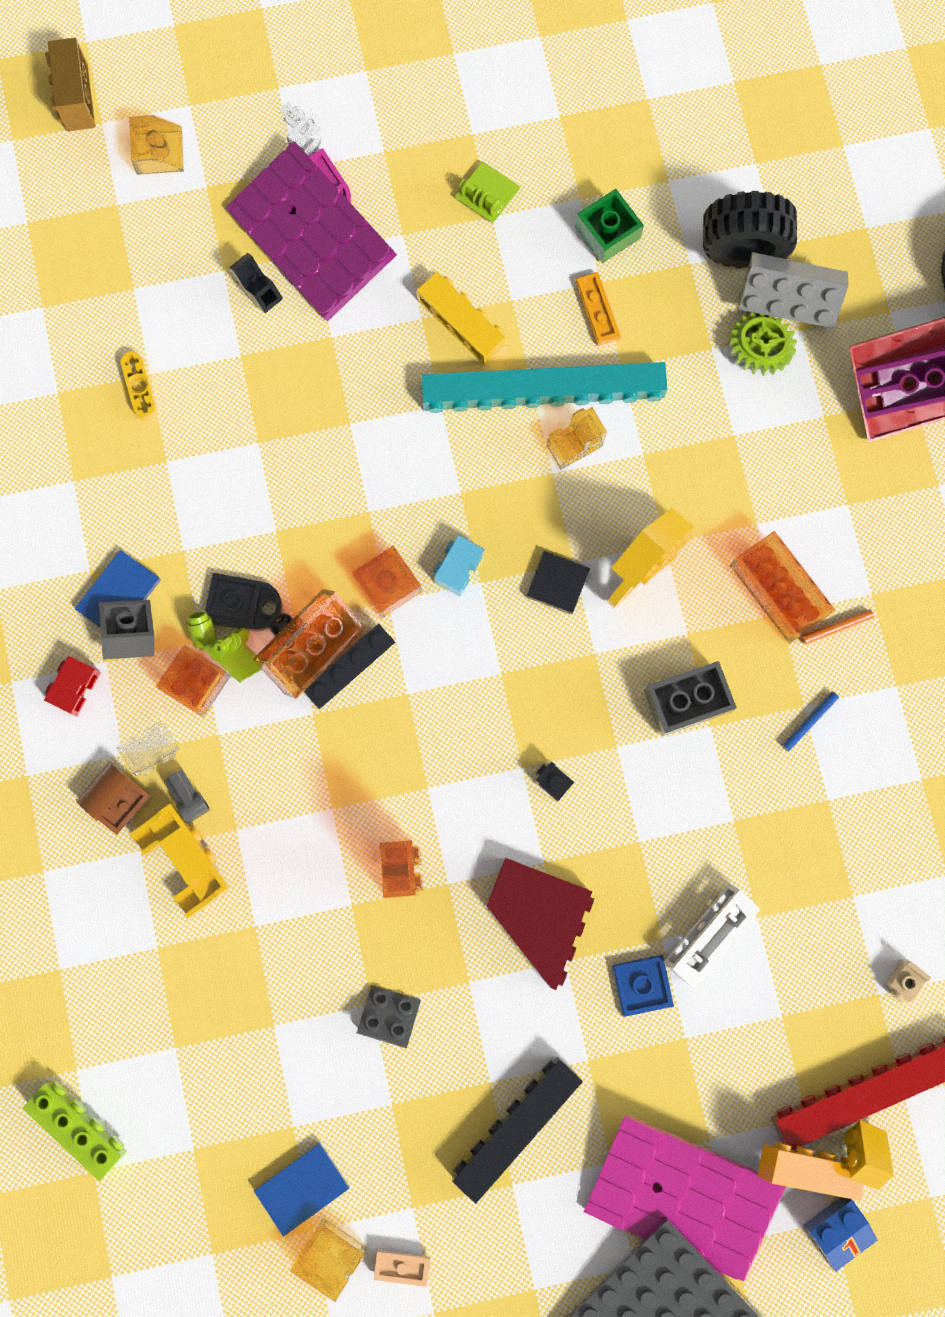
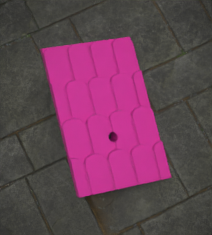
[584,1115,787,1282]

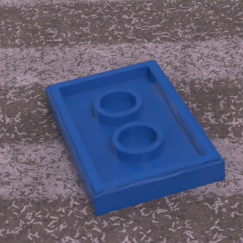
[75,550,161,627]
[254,1142,350,1237]

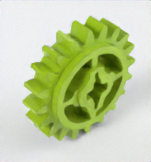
[728,312,797,376]

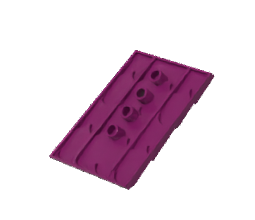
[225,141,397,322]

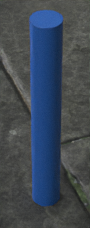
[781,691,839,752]

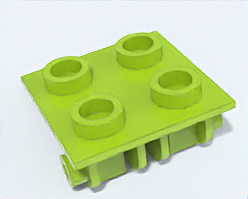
[455,161,521,224]
[203,628,268,683]

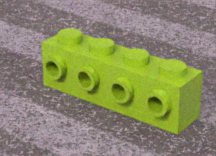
[22,1081,127,1181]

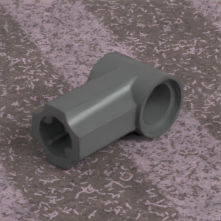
[164,769,210,824]

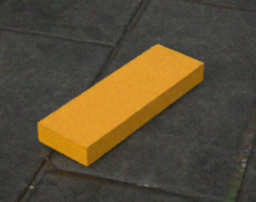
[575,272,621,346]

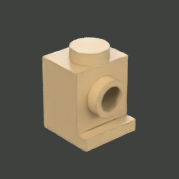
[885,960,931,1003]

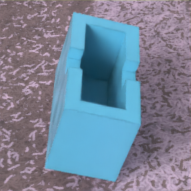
[432,535,485,597]

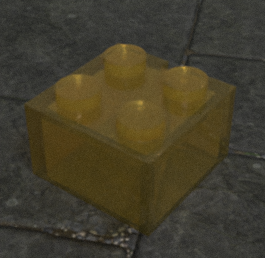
[290,1217,367,1302]

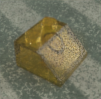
[129,115,184,175]

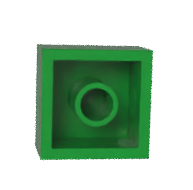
[575,188,644,263]

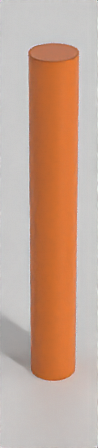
[801,609,874,645]

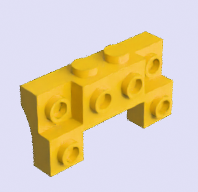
[129,804,230,919]

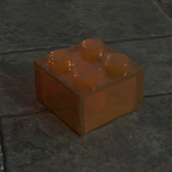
[352,545,422,619]
[156,645,231,718]

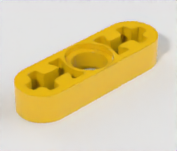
[121,351,157,421]

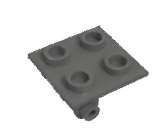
[356,985,421,1049]

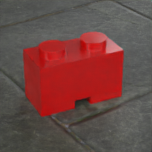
[44,656,101,717]

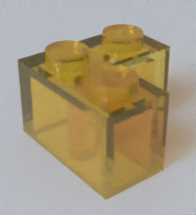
[546,407,607,470]

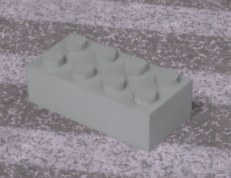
[739,252,849,329]

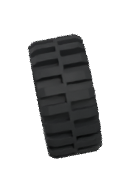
[703,191,797,269]

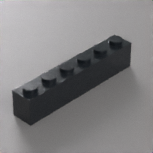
[452,1057,583,1204]

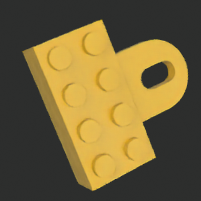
[607,508,695,609]

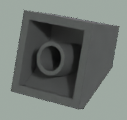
[99,600,154,660]

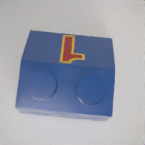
[803,1197,878,1272]

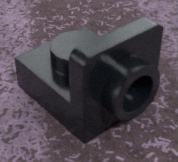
[534,762,574,802]

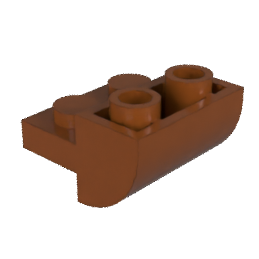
[76,761,151,835]

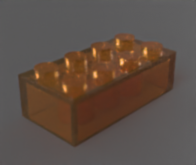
[729,530,836,645]
[253,589,366,699]
[380,840,424,899]

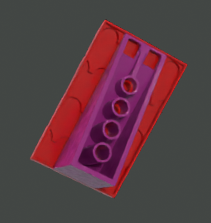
[849,317,945,442]

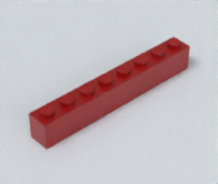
[771,1036,945,1150]

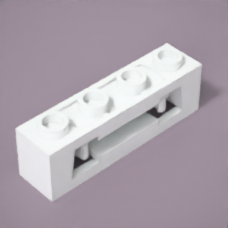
[663,884,761,988]

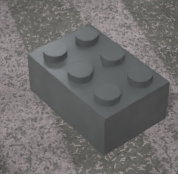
[644,661,737,737]

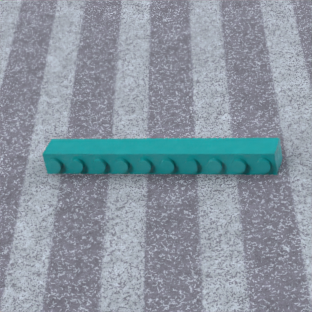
[422,362,668,413]

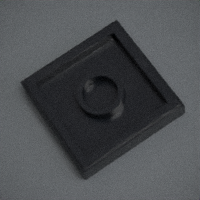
[526,551,590,615]

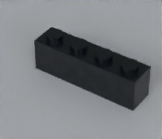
[302,624,396,710]

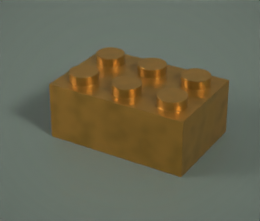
[45,37,96,132]

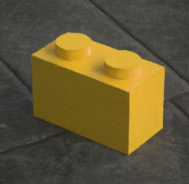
[845,1120,894,1190]

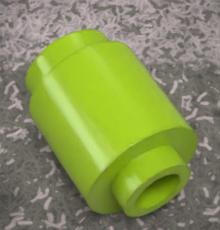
[186,611,218,650]

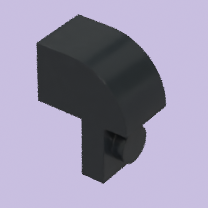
[229,252,283,313]

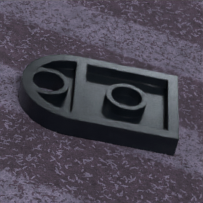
[205,573,283,632]

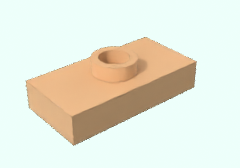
[373,1249,431,1287]

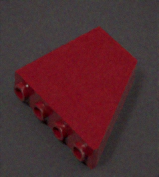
[486,858,595,990]

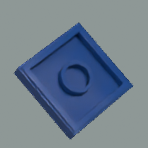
[612,955,674,1017]

